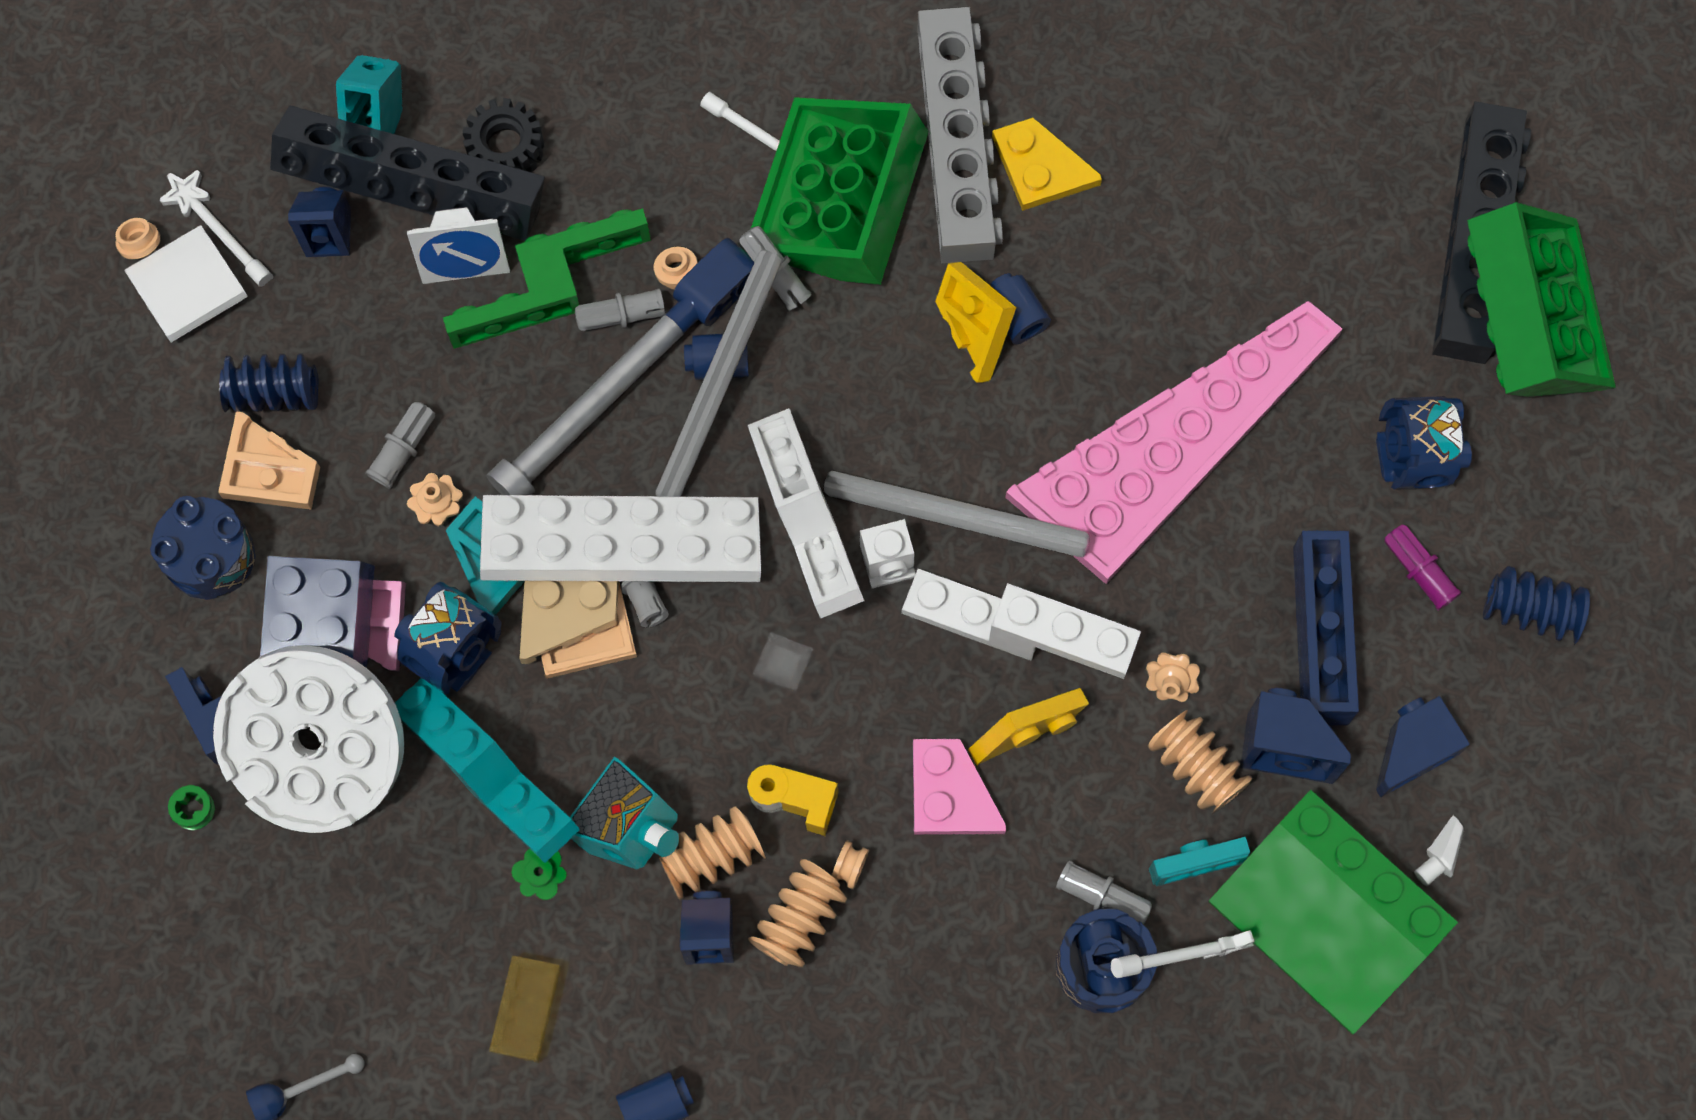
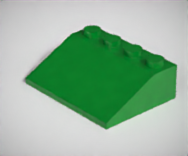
[745,97,928,285]
[1467,202,1616,397]
[1208,790,1458,1035]

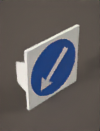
[407,207,510,284]

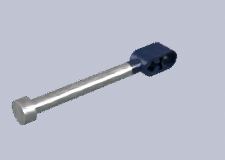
[486,238,754,495]

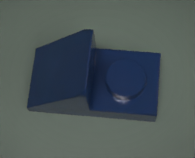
[165,667,222,765]

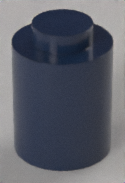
[990,273,1051,344]
[684,334,749,380]
[615,1071,694,1120]

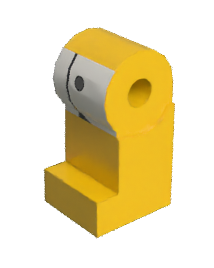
[747,765,839,836]

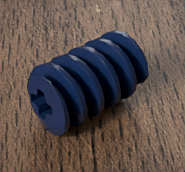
[219,353,319,413]
[1483,566,1590,645]

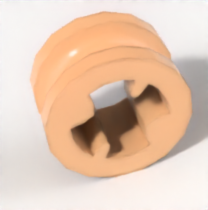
[832,841,869,889]

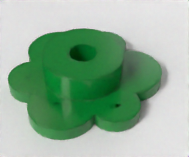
[511,849,567,900]

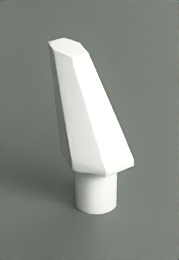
[1414,815,1464,886]

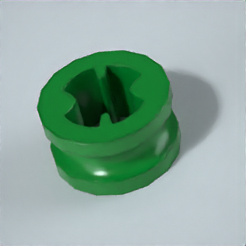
[168,785,215,831]

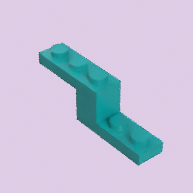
[395,678,580,863]

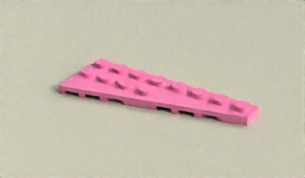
[1005,301,1342,584]

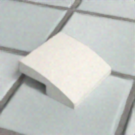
[124,225,248,342]

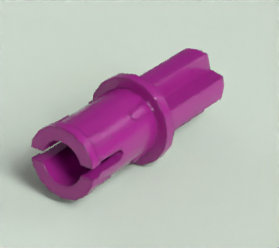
[1384,525,1462,611]

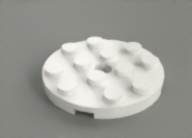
[213,645,404,833]

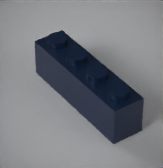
[1293,531,1359,725]

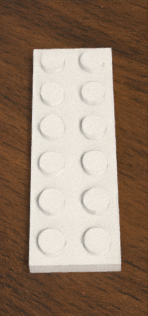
[480,495,761,582]

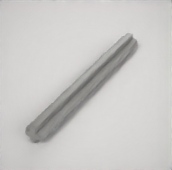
[656,250,782,497]
[824,471,1090,557]

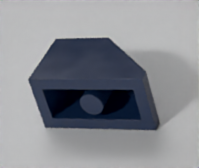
[288,187,351,257]
[1376,696,1470,798]
[680,891,734,965]

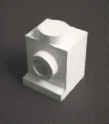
[860,519,916,588]

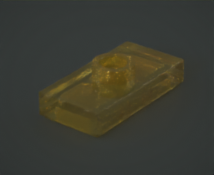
[489,955,561,1063]

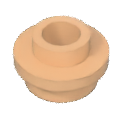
[116,218,160,259]
[654,247,698,290]

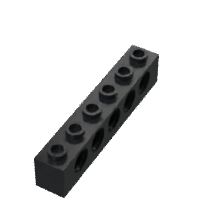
[1432,101,1531,364]
[270,105,545,241]

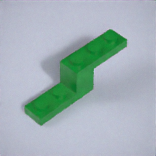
[443,208,651,349]

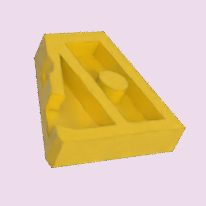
[992,118,1102,211]
[935,262,1017,383]
[968,688,1089,766]

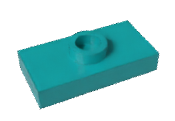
[1149,837,1250,887]

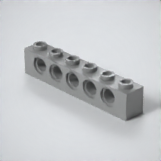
[917,7,1003,263]

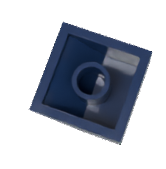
[1240,688,1351,784]

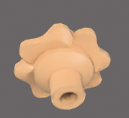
[407,473,463,526]
[1146,653,1200,702]

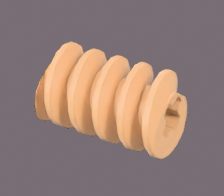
[1148,710,1253,814]
[659,807,766,900]
[748,859,847,968]

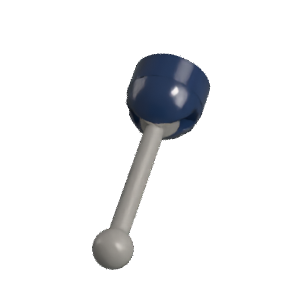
[246,1054,365,1120]

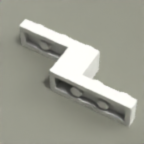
[748,408,864,618]
[902,569,1141,679]

